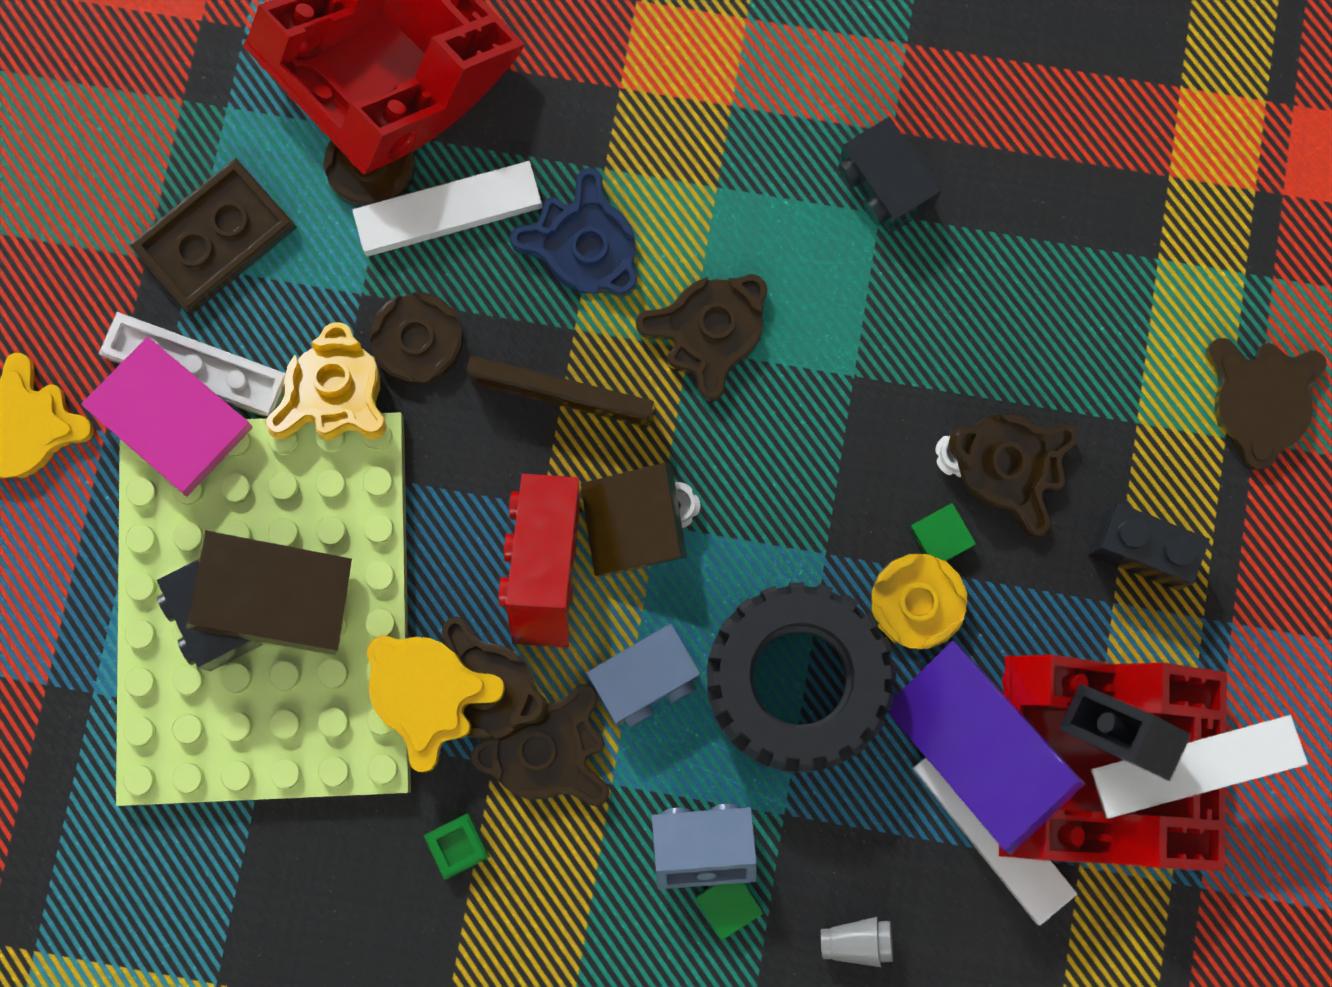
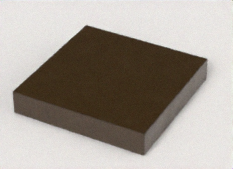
[580,462,687,577]

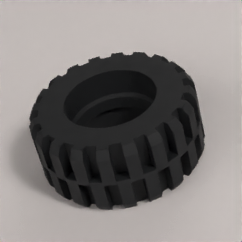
[706,582,896,773]

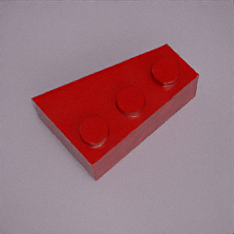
[498,474,580,648]

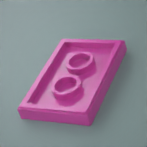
[81,336,253,497]

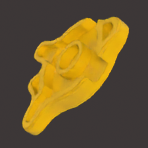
[265,322,387,440]
[0,353,94,479]
[367,635,505,772]

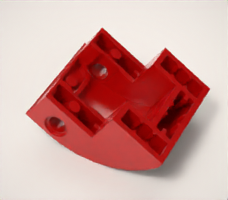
[243,0,525,175]
[999,655,1227,871]

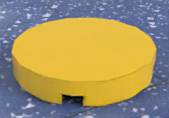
[871,554,967,649]

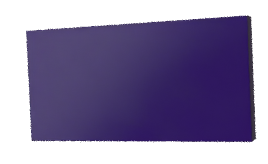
[887,640,1085,854]

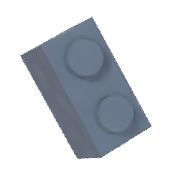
[586,624,700,728]
[652,804,756,889]

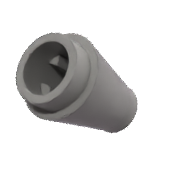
[821,916,893,967]

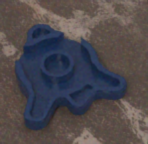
[510,168,637,297]

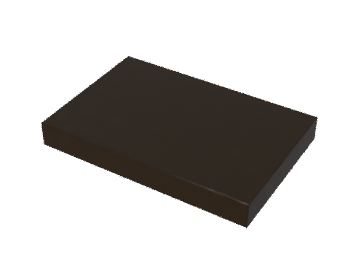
[129,158,297,315]
[186,530,352,655]

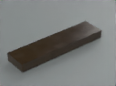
[466,355,655,428]

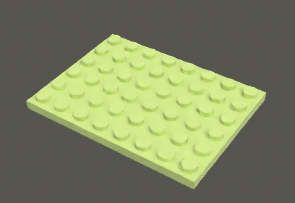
[116,412,411,806]

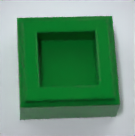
[909,503,976,561]
[423,813,490,880]
[695,883,763,940]

